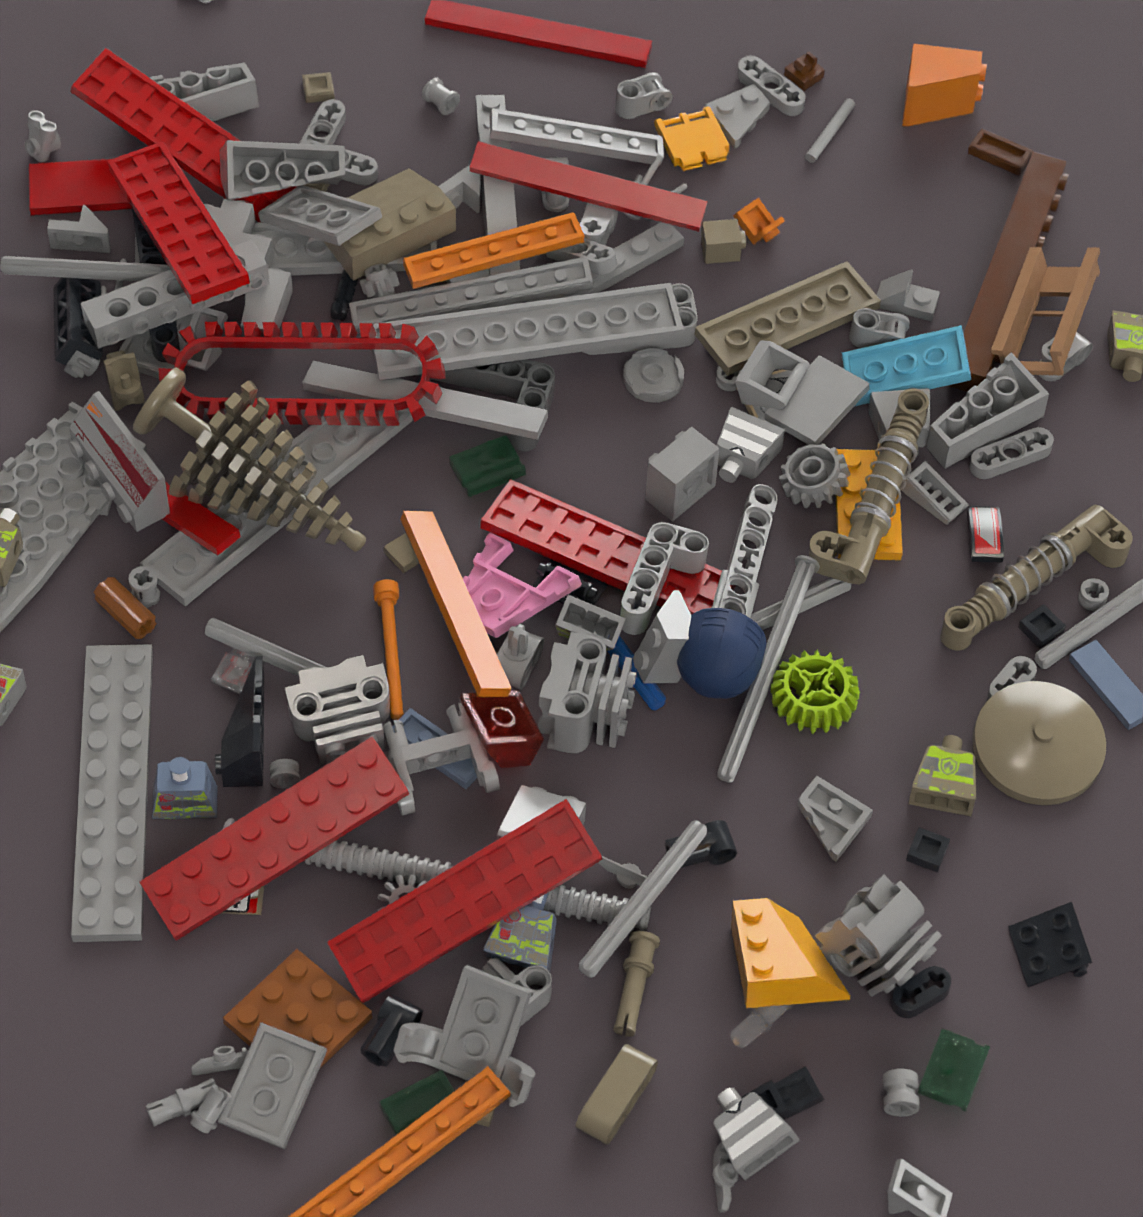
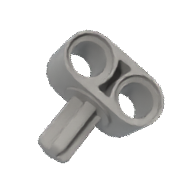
[497,624,545,690]
[483,958,552,1026]

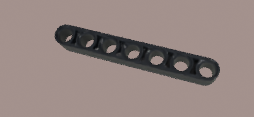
[132,208,180,363]

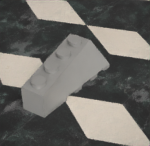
[220,141,345,201]
[926,352,1049,469]

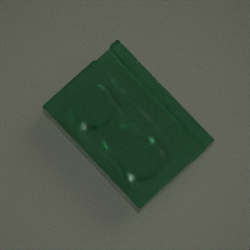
[449,435,526,497]
[918,1028,990,1112]

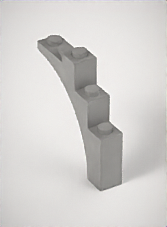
[204,199,293,337]

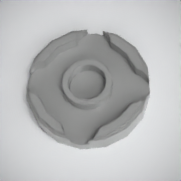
[623,348,684,403]

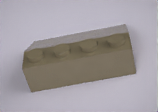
[323,168,456,280]

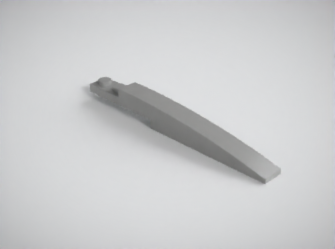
[475,95,522,307]

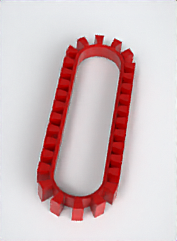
[158,321,446,426]

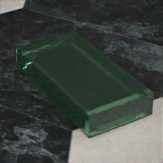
[379,1070,455,1135]

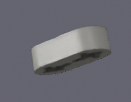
[988,656,1037,700]

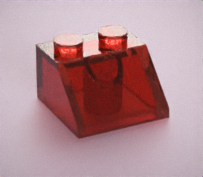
[459,690,544,768]

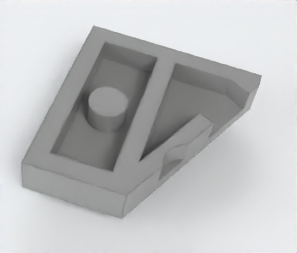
[706,83,770,148]
[797,776,873,862]

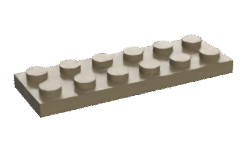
[695,261,881,376]

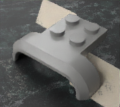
[393,965,535,1107]

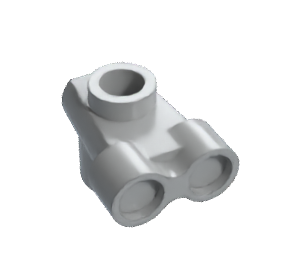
[25,110,61,162]

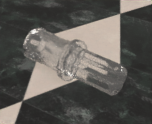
[730,1005,792,1048]

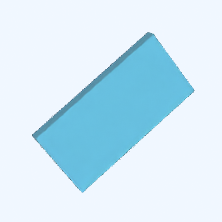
[842,325,972,406]

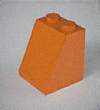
[902,44,987,126]

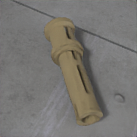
[613,931,660,1037]

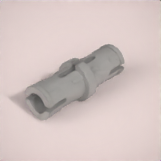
[146,1078,218,1126]

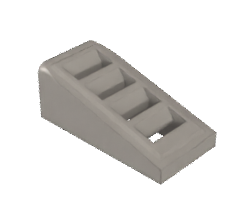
[900,461,969,525]

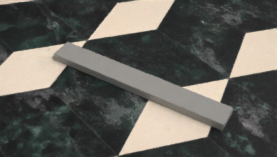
[349,256,594,334]
[302,361,548,440]

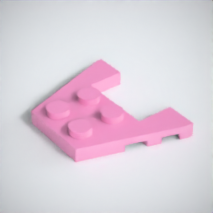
[463,533,582,638]

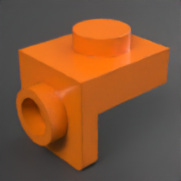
[733,198,785,245]

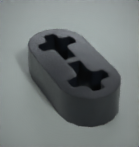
[891,966,952,1018]

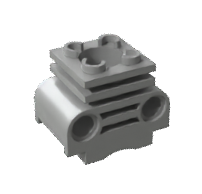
[538,631,637,753]
[285,655,390,765]
[815,875,942,996]

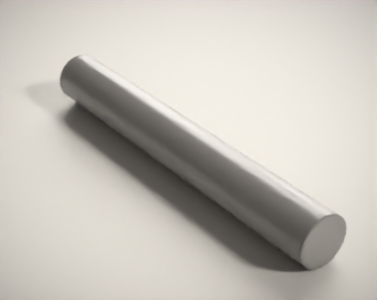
[805,99,855,163]

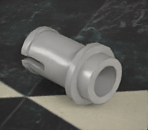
[190,1085,232,1134]

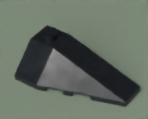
[215,656,264,787]

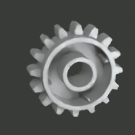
[779,443,850,508]

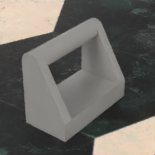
[735,340,810,409]

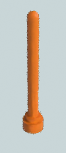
[373,579,404,720]

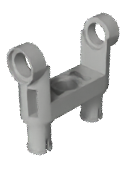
[382,703,500,816]

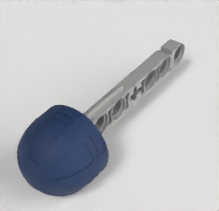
[677,484,778,699]

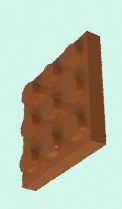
[223,949,373,1069]

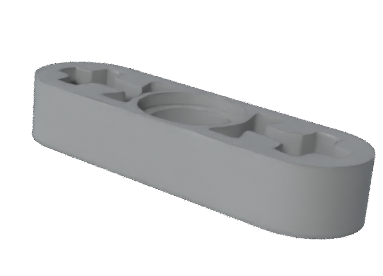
[737,56,805,116]
[546,238,617,274]
[969,427,1054,479]

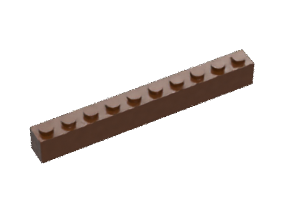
[947,152,1069,392]

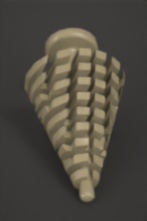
[133,367,366,552]

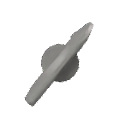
[598,856,647,888]
[192,1046,249,1075]
[713,1142,738,1212]

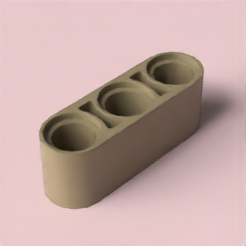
[576,1044,658,1145]

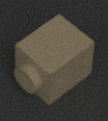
[700,219,746,264]

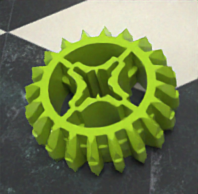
[770,649,860,735]

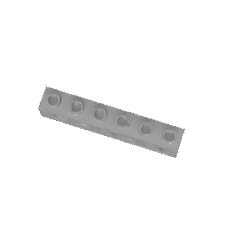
[81,239,270,349]

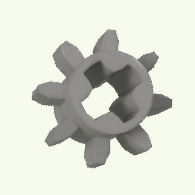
[360,264,400,298]
[64,339,100,378]

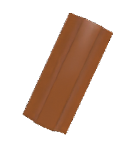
[93,577,157,639]

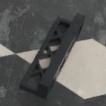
[54,277,103,365]

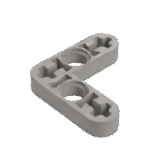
[299,99,378,185]

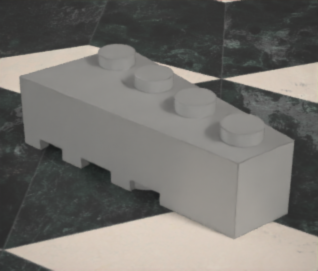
[151,63,259,121]

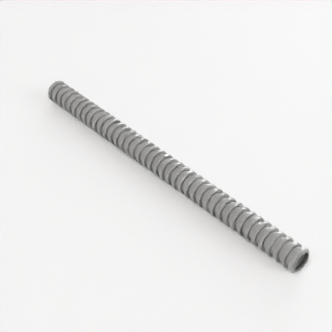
[223,818,651,931]

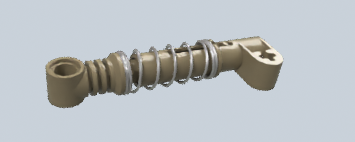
[809,388,929,584]
[940,504,1133,651]

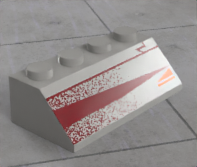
[68,391,170,532]

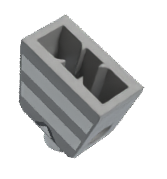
[717,407,785,483]
[713,1087,800,1180]

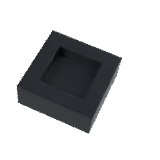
[1018,604,1066,649]
[906,827,950,873]

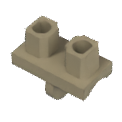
[103,350,145,411]

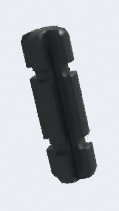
[330,269,359,321]

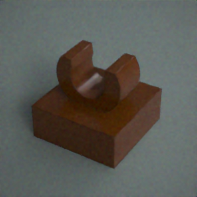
[784,51,825,91]

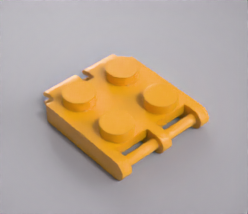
[654,106,729,171]

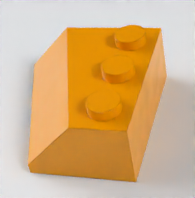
[731,898,850,1008]

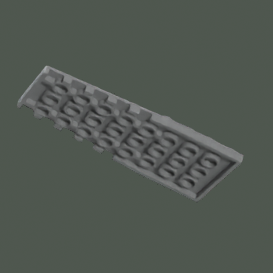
[0,402,147,633]

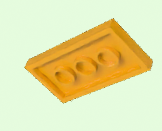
[836,449,903,560]

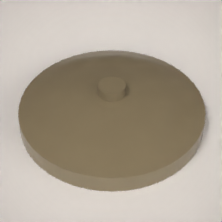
[973,681,1106,805]

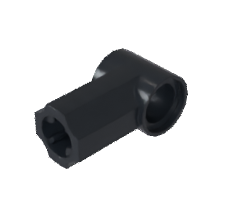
[665,820,738,868]
[360,994,423,1067]

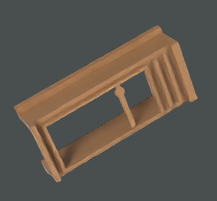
[991,247,1100,376]

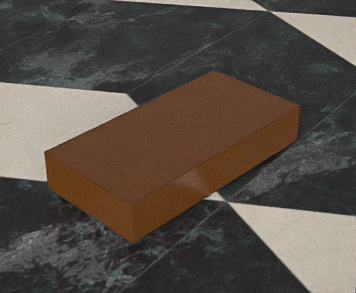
[967,128,1033,176]

